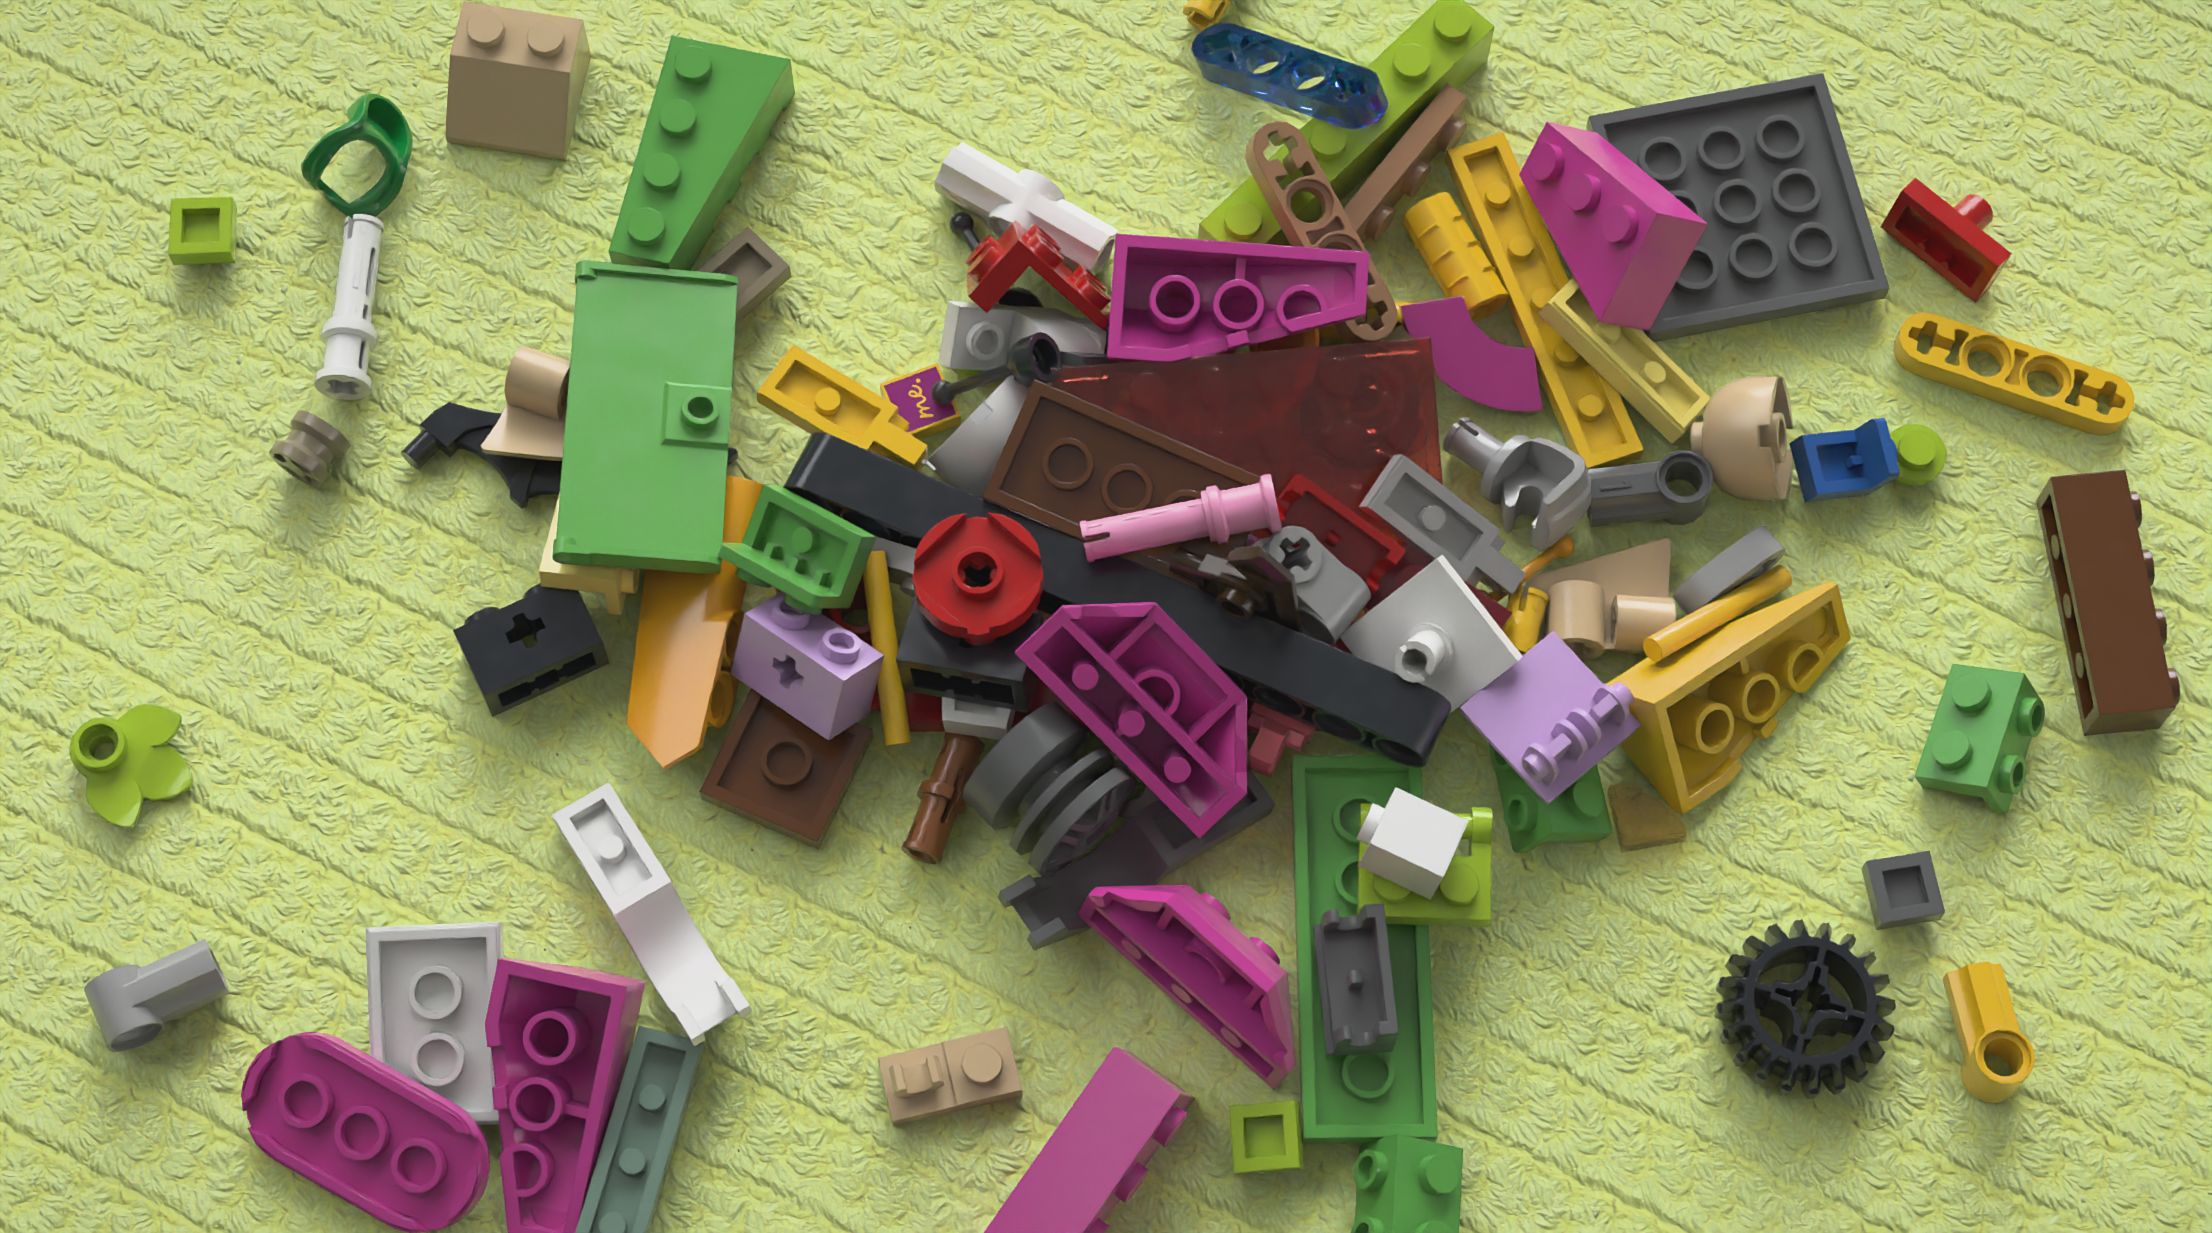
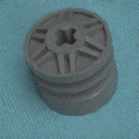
[962,701,1138,878]

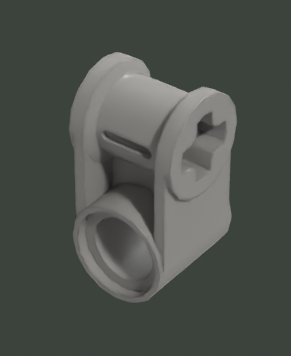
[1251,526,1371,646]

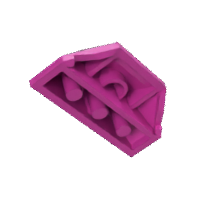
[1015,602,1247,839]
[1077,885,1296,1090]

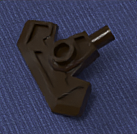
[1169,545,1303,634]

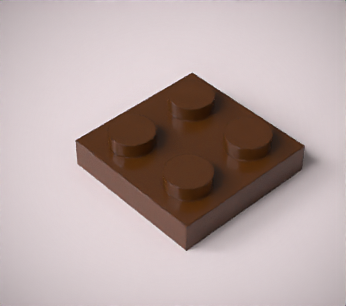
[699,688,873,850]

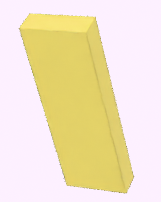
[1538,277,1711,444]

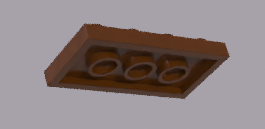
[982,379,1260,595]

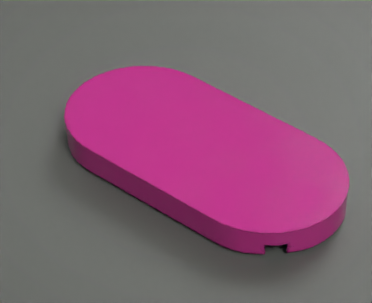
[241,1032,490,1233]

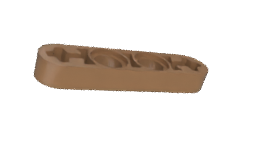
[1245,121,1397,345]

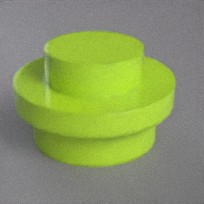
[1890,424,1947,485]

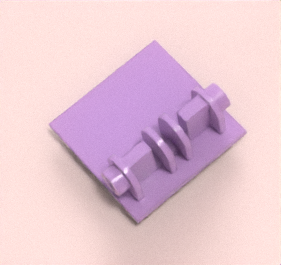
[1459,631,1641,805]

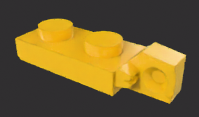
[757,345,928,472]

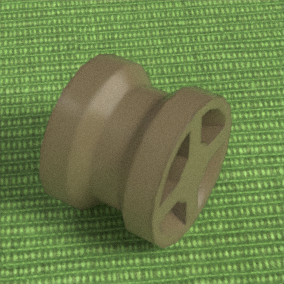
[269,410,350,488]

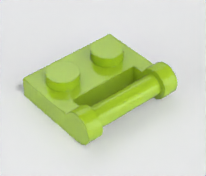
[1357,803,1493,927]

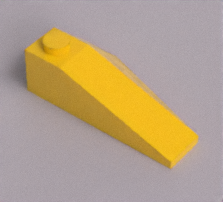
[1607,581,1851,814]

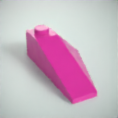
[1107,233,1370,365]
[485,958,646,1233]

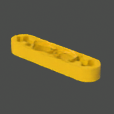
[1893,312,2135,436]

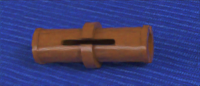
[901,732,985,864]

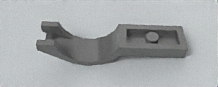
[998,767,1276,950]

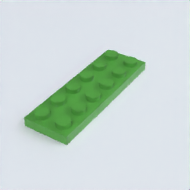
[1290,755,1438,1144]

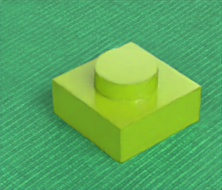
[168,196,237,265]
[1229,1100,1304,1175]

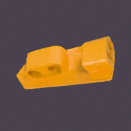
[626,476,763,770]

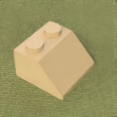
[445,1,591,161]

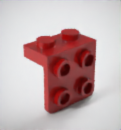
[965,220,1111,331]

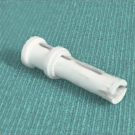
[314,214,384,401]

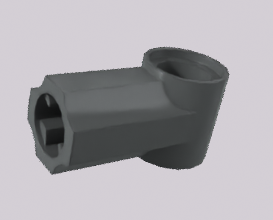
[1586,450,1713,527]

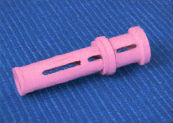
[1080,474,1282,563]

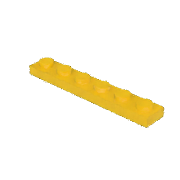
[1445,132,1644,469]

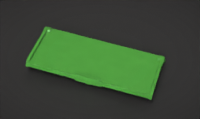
[552,260,738,574]

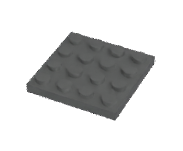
[1586,73,1889,342]

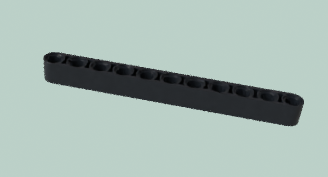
[783,432,1452,768]

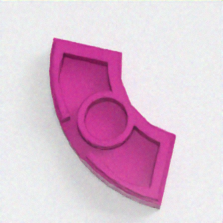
[1399,296,1543,411]

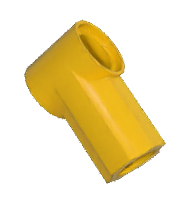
[1943,961,2035,1103]

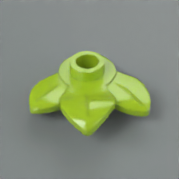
[69,704,194,828]

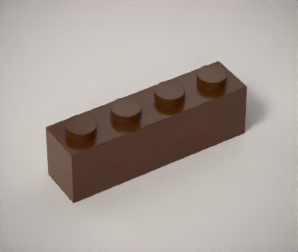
[2036,470,2180,736]

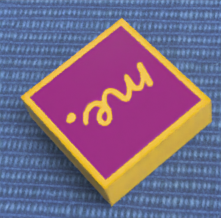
[880,363,961,440]

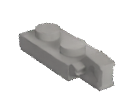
[1359,454,1526,595]

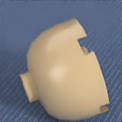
[1691,375,1793,502]

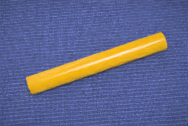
[862,550,911,746]
[1643,565,1792,662]

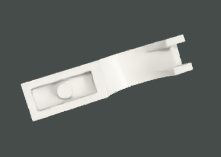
[552,782,752,1046]

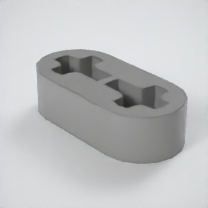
[1673,526,1785,615]

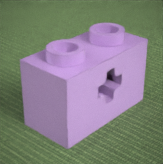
[730,591,884,740]

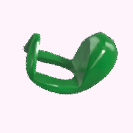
[301,93,413,219]

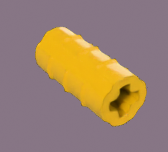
[1402,192,1509,323]

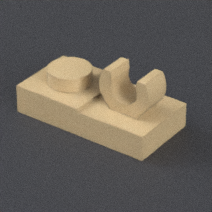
[878,1027,1023,1127]

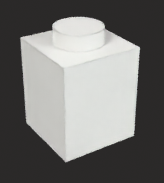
[1356,787,1468,900]

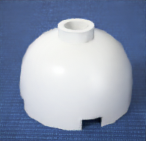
[926,375,1029,497]

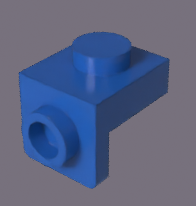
[1789,418,1900,503]

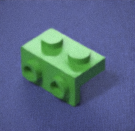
[718,484,877,615]
[1915,664,2045,814]
[1488,742,1613,853]
[1351,1134,1463,1233]

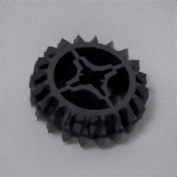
[1714,919,1896,1099]

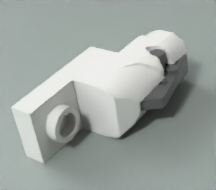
[938,301,1145,388]

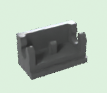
[1313,903,1399,1057]

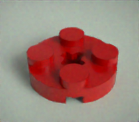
[912,512,1044,646]

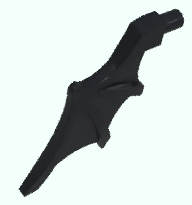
[401,402,738,509]

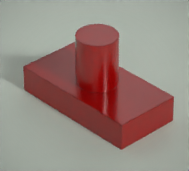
[1880,178,2012,303]

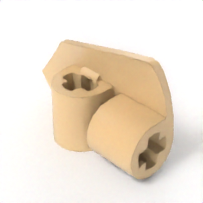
[481,346,570,461]
[1506,538,1676,661]

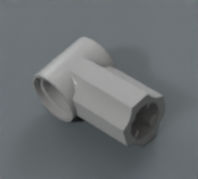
[84,939,230,1052]

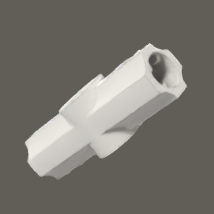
[934,142,1118,275]

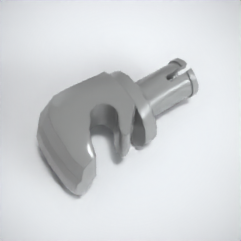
[1443,417,1591,550]

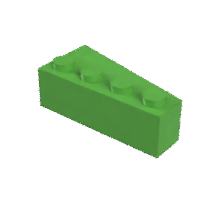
[609,35,795,271]

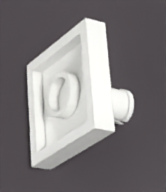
[1340,555,1523,714]

